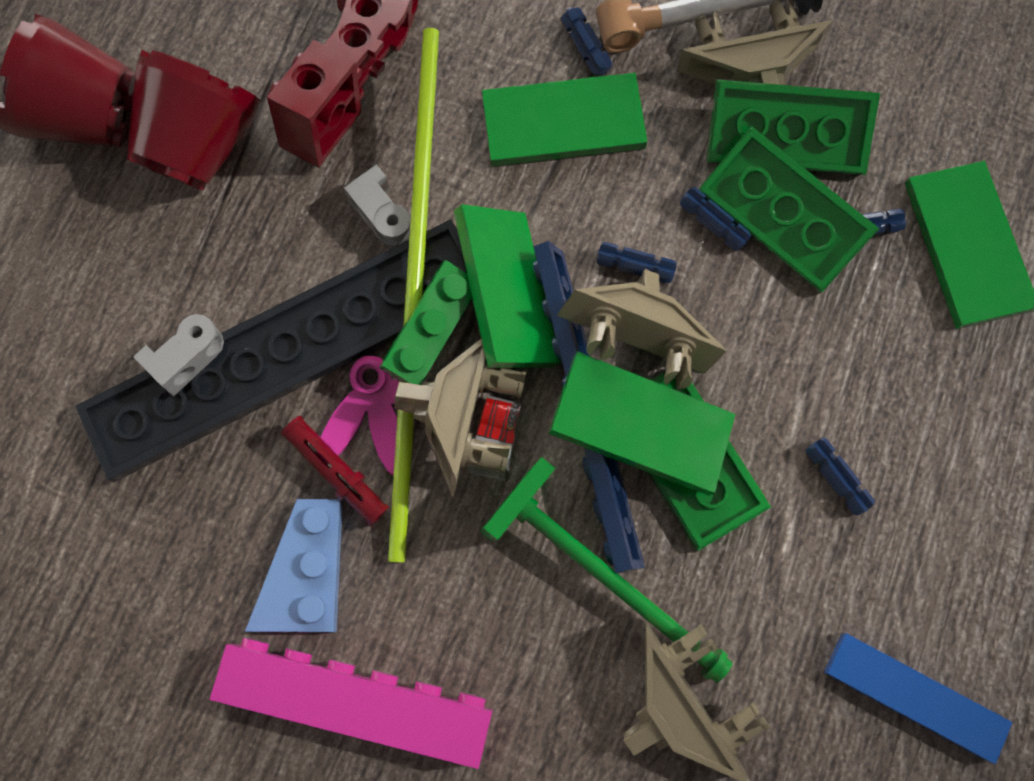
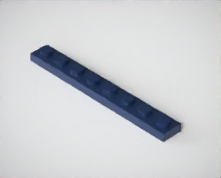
[533,241,645,573]

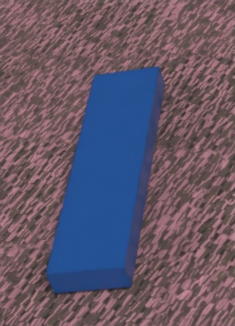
[824,633,1013,765]

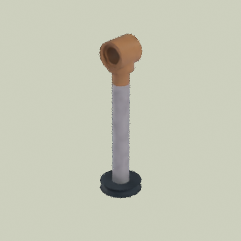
[595,0,823,53]

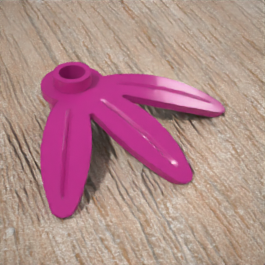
[316,356,424,476]

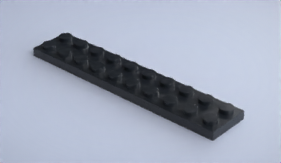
[75,219,473,482]

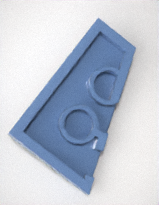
[245,499,343,632]

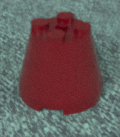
[0,13,135,147]
[126,50,261,191]

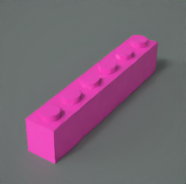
[209,638,493,769]

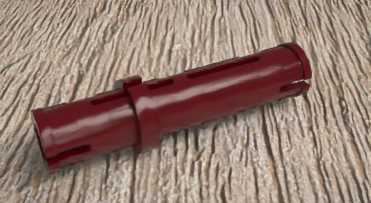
[280,416,390,526]

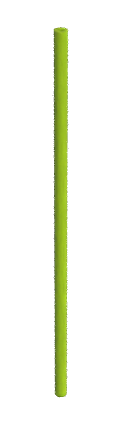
[388,28,439,562]

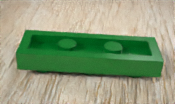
[379,260,472,385]

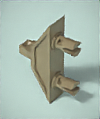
[676,0,834,85]
[557,269,727,389]
[394,339,526,498]
[623,619,770,781]

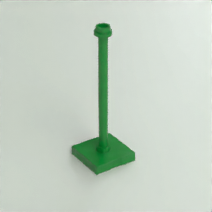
[479,457,733,683]

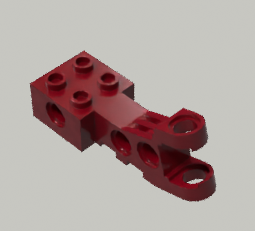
[267,0,419,168]

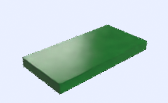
[482,72,648,167]
[706,79,880,175]
[699,126,880,293]
[904,160,1034,330]
[454,204,561,368]
[548,352,736,496]
[647,372,771,552]

